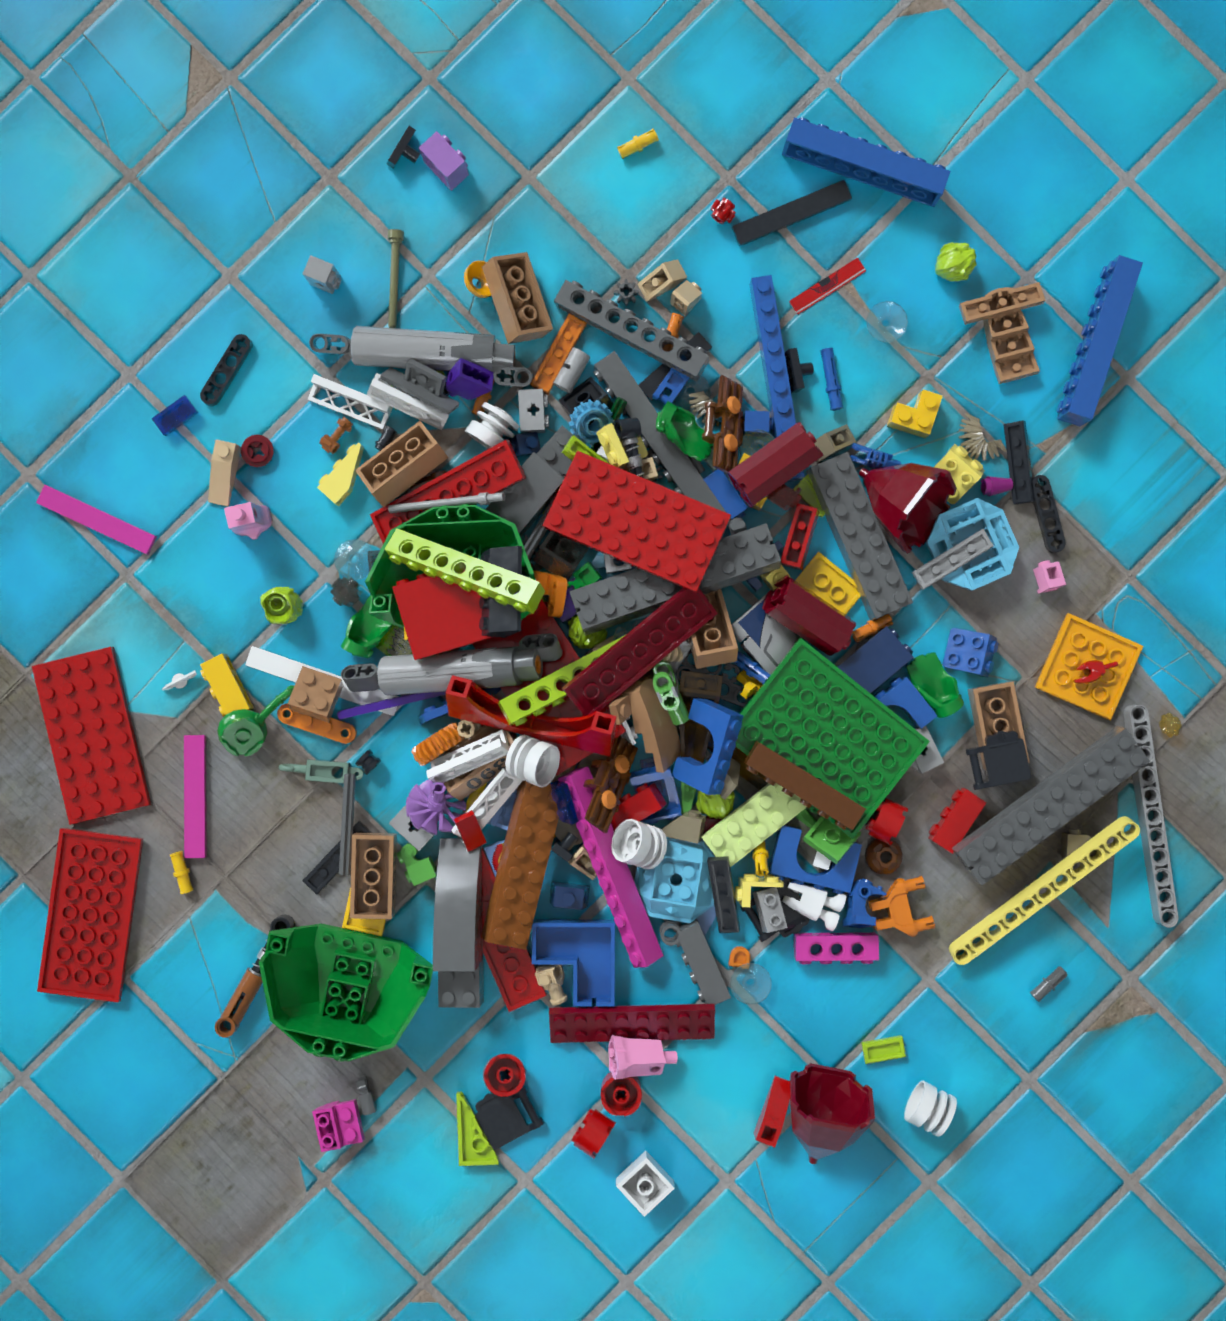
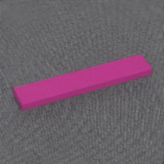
[36,484,157,555]
[184,735,207,858]

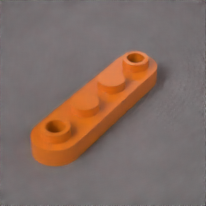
[277,703,357,744]

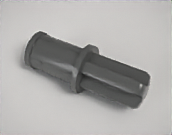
[1030,966,1068,1002]

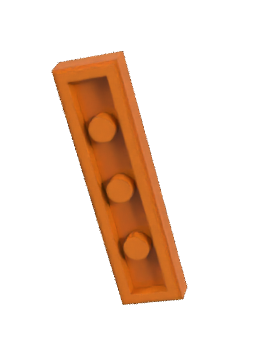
[530,313,587,395]

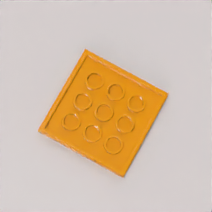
[1034,613,1143,721]

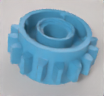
[568,399,614,445]

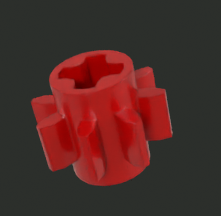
[710,198,736,224]

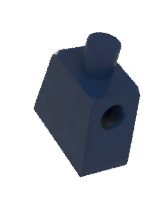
[549,881,590,910]

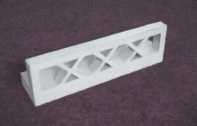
[367,373,449,430]
[308,374,393,430]
[426,729,509,783]
[451,768,523,837]

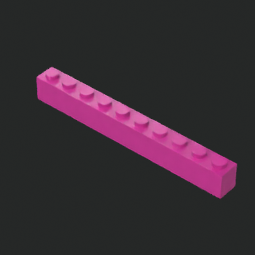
[558,766,664,968]

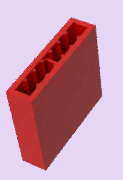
[392,570,493,660]

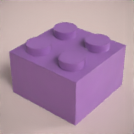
[419,131,469,191]

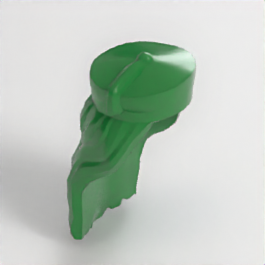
[656,401,713,461]
[341,594,393,658]
[906,652,964,718]

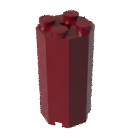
[727,422,823,508]
[762,575,856,656]

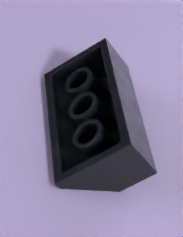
[479,546,522,638]

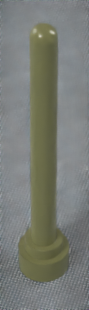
[388,229,404,328]

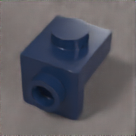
[507,432,541,457]

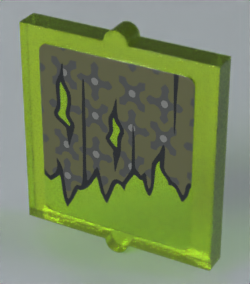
[376,625,412,656]

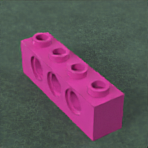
[794,932,879,964]

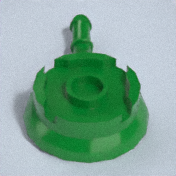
[217,685,294,756]

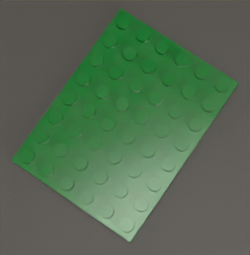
[736,638,930,839]

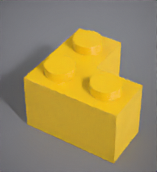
[887,389,942,438]

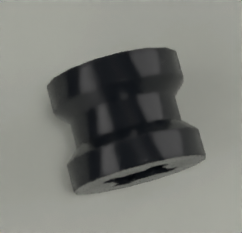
[355,749,381,775]

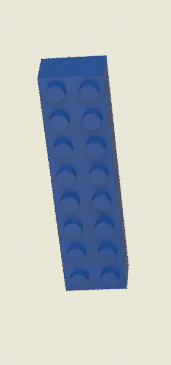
[782,117,951,207]
[1056,255,1143,427]

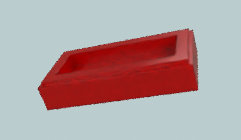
[453,810,487,852]

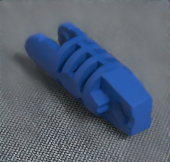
[850,443,901,469]

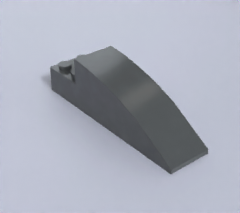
[485,425,573,538]
[433,838,484,1008]

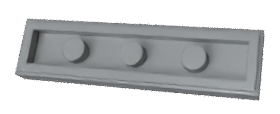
[912,529,994,590]

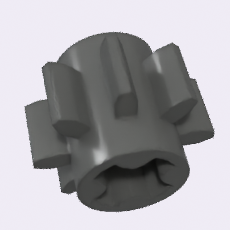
[614,279,639,306]

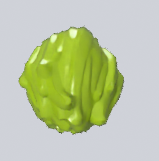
[935,242,977,282]
[260,587,303,624]
[568,615,608,649]
[696,790,735,819]

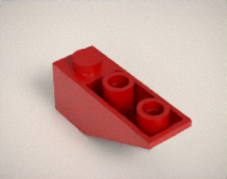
[753,1076,790,1147]

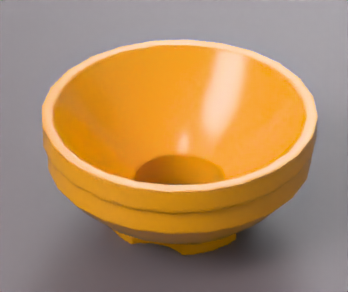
[464,260,491,298]

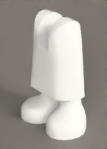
[783,882,846,931]

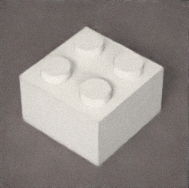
[616,1151,675,1217]

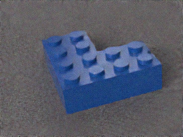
[532,919,615,1006]

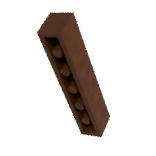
[744,741,866,830]

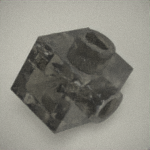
[330,577,363,607]

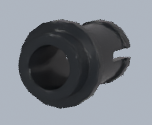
[375,426,397,451]

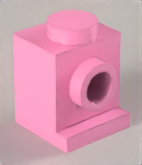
[1033,560,1066,594]

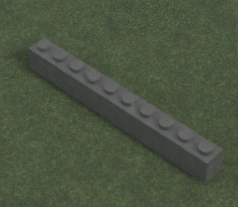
[593,351,731,520]

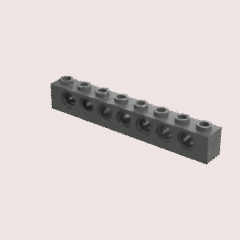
[554,280,709,382]

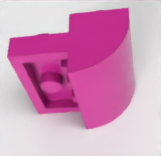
[312,1099,365,1152]

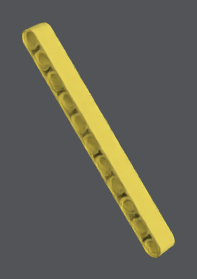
[949,816,1140,965]

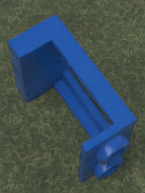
[630,766,682,825]

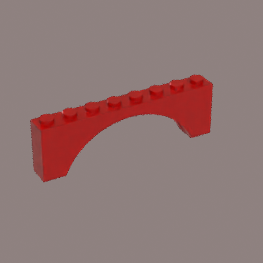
[445,675,617,757]

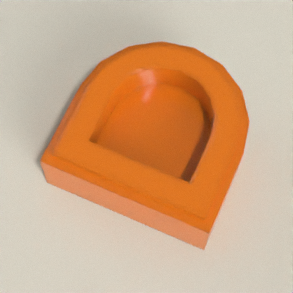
[728,946,750,969]

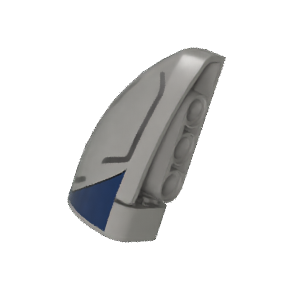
[731,590,803,675]

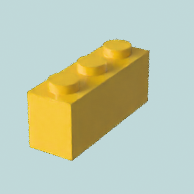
[200,653,254,717]

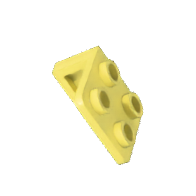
[596,423,648,468]
[934,444,985,504]
[734,874,784,907]

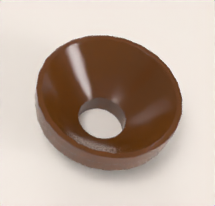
[865,839,903,874]

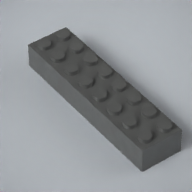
[806,452,913,620]

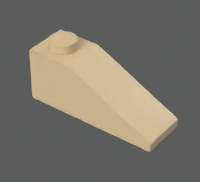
[208,439,241,507]

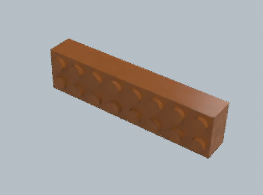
[481,780,564,950]

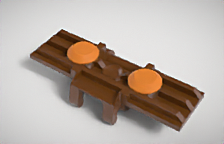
[702,375,744,474]
[583,735,638,833]

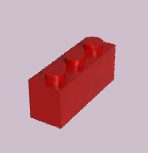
[781,503,820,571]
[611,783,667,832]
[928,788,987,854]

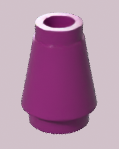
[980,476,1013,497]

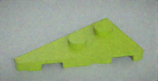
[456,1091,499,1166]

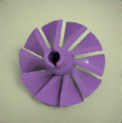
[406,779,466,835]

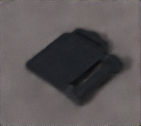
[966,731,1031,790]
[740,878,809,942]
[475,1086,545,1150]

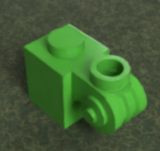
[397,843,437,886]

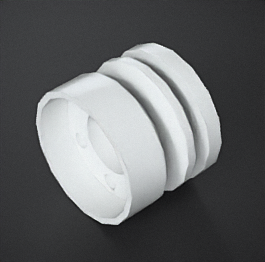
[465,402,520,449]
[505,735,560,788]
[611,819,667,870]
[904,1080,957,1137]

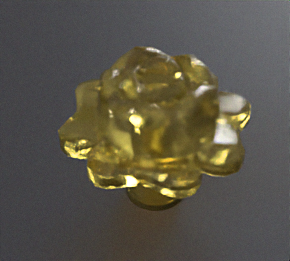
[1159,713,1182,738]

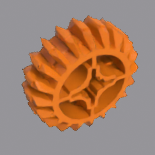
[411,723,465,766]

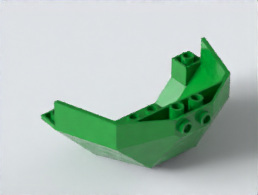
[365,504,538,629]
[259,923,433,1062]

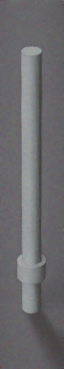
[388,492,505,513]

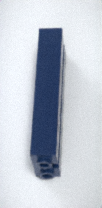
[838,626,914,694]

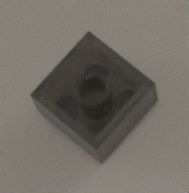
[533,531,590,582]

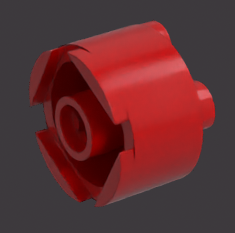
[865,798,908,845]
[483,1054,526,1097]
[601,1072,642,1116]
[571,1109,616,1159]

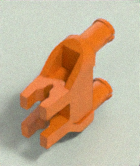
[868,876,935,937]

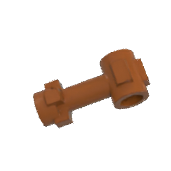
[319,417,353,454]

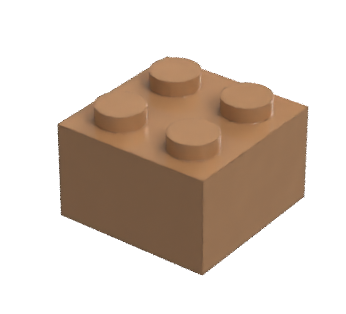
[288,666,343,723]

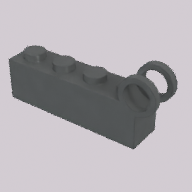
[659,919,731,1005]

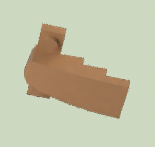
[959,282,1045,384]
[609,670,681,773]

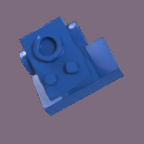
[843,878,887,929]

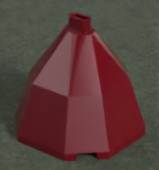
[859,463,957,554]
[790,1063,875,1164]

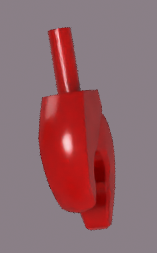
[1074,660,1118,684]

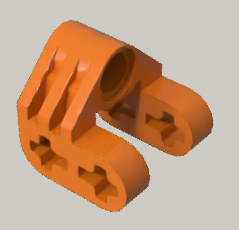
[530,571,567,618]

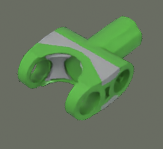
[653,660,689,725]

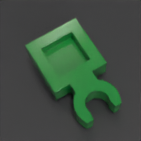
[567,562,602,589]

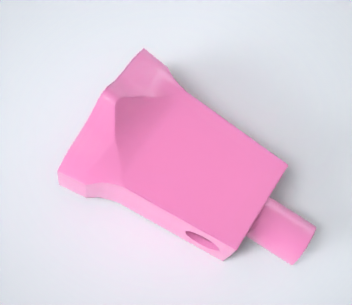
[224,502,272,540]
[608,1035,678,1080]

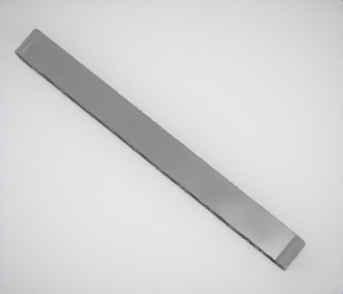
[1123,705,1178,928]

